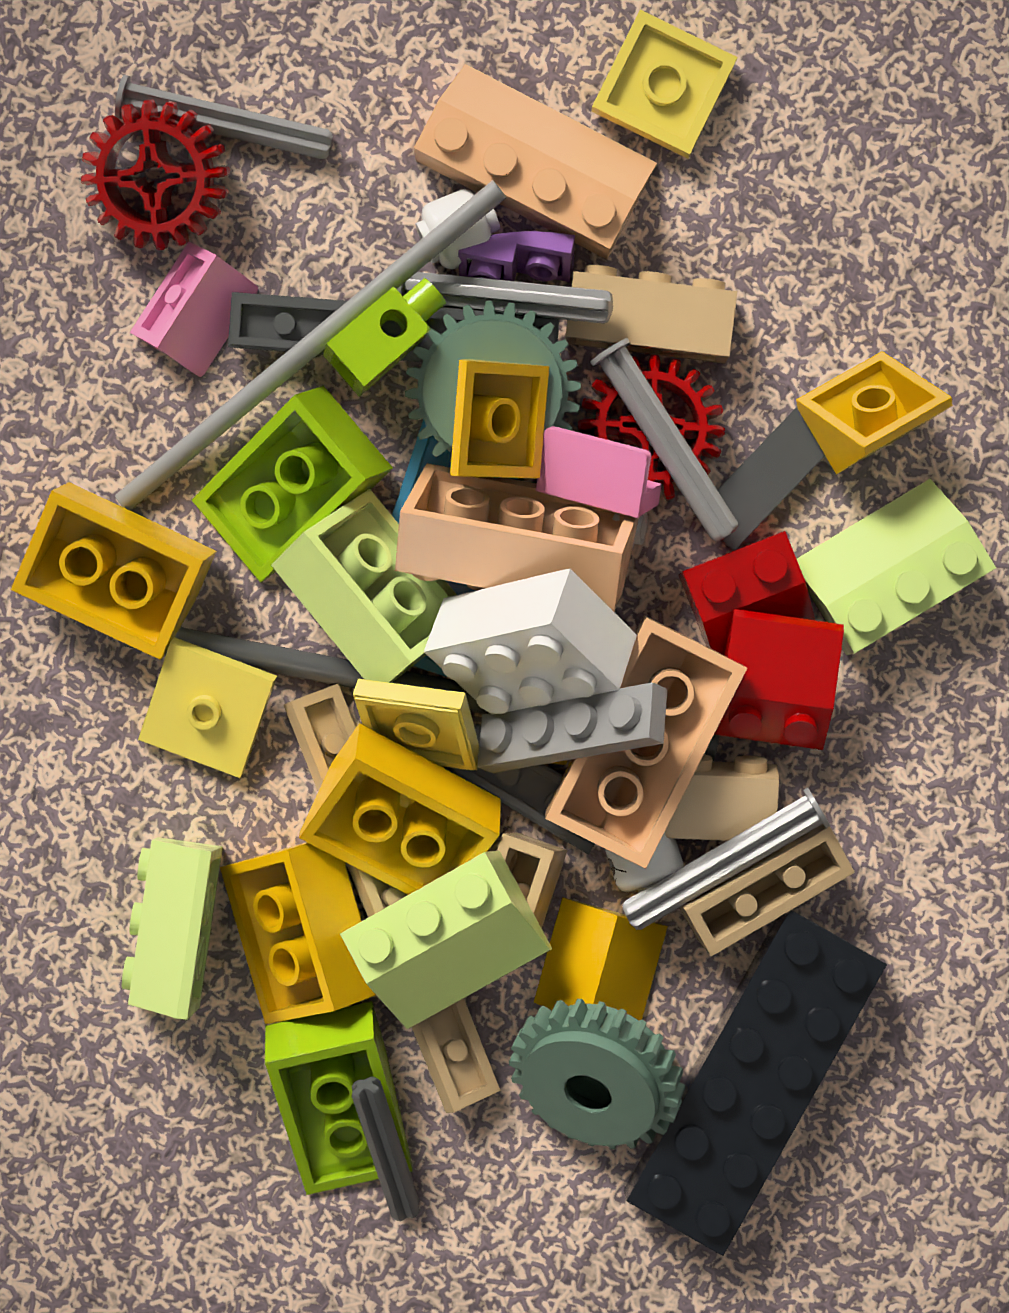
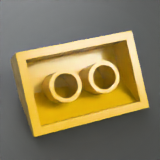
[10,482,217,660]
[299,723,501,895]
[220,842,376,1024]

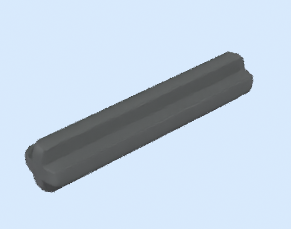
[351,1077,420,1221]

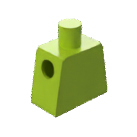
[323,278,446,397]

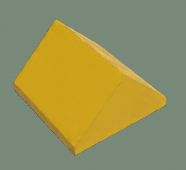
[796,351,953,475]
[450,359,549,478]
[534,897,668,1021]

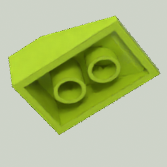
[192,385,393,583]
[265,1001,413,1195]

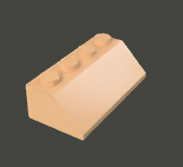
[414,64,657,260]
[395,463,639,612]
[545,615,747,869]

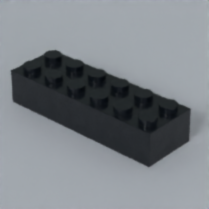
[623,910,887,1256]

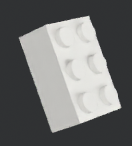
[424,568,637,715]

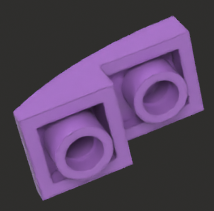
[458,231,575,282]

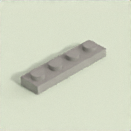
[477,682,667,773]

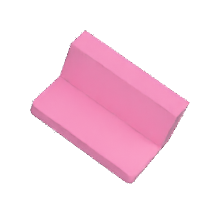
[130,242,258,377]
[536,426,662,518]

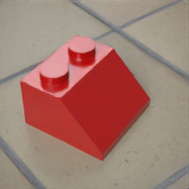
[678,531,815,655]
[714,609,844,750]

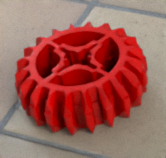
[81,99,230,250]
[577,354,725,501]

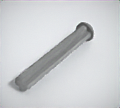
[115,75,333,159]
[397,272,613,324]
[590,338,738,542]
[622,787,831,930]

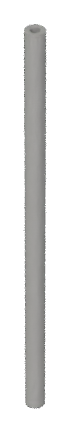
[115,180,507,510]

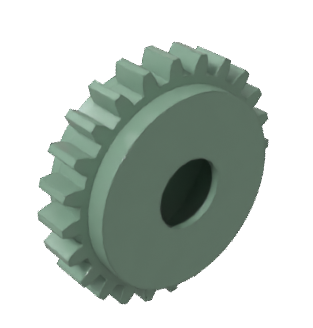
[405,301,581,478]
[509,999,685,1149]

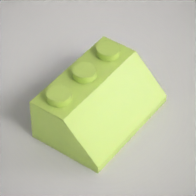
[797,479,996,655]
[271,489,457,683]
[122,837,223,1020]
[340,851,552,1029]

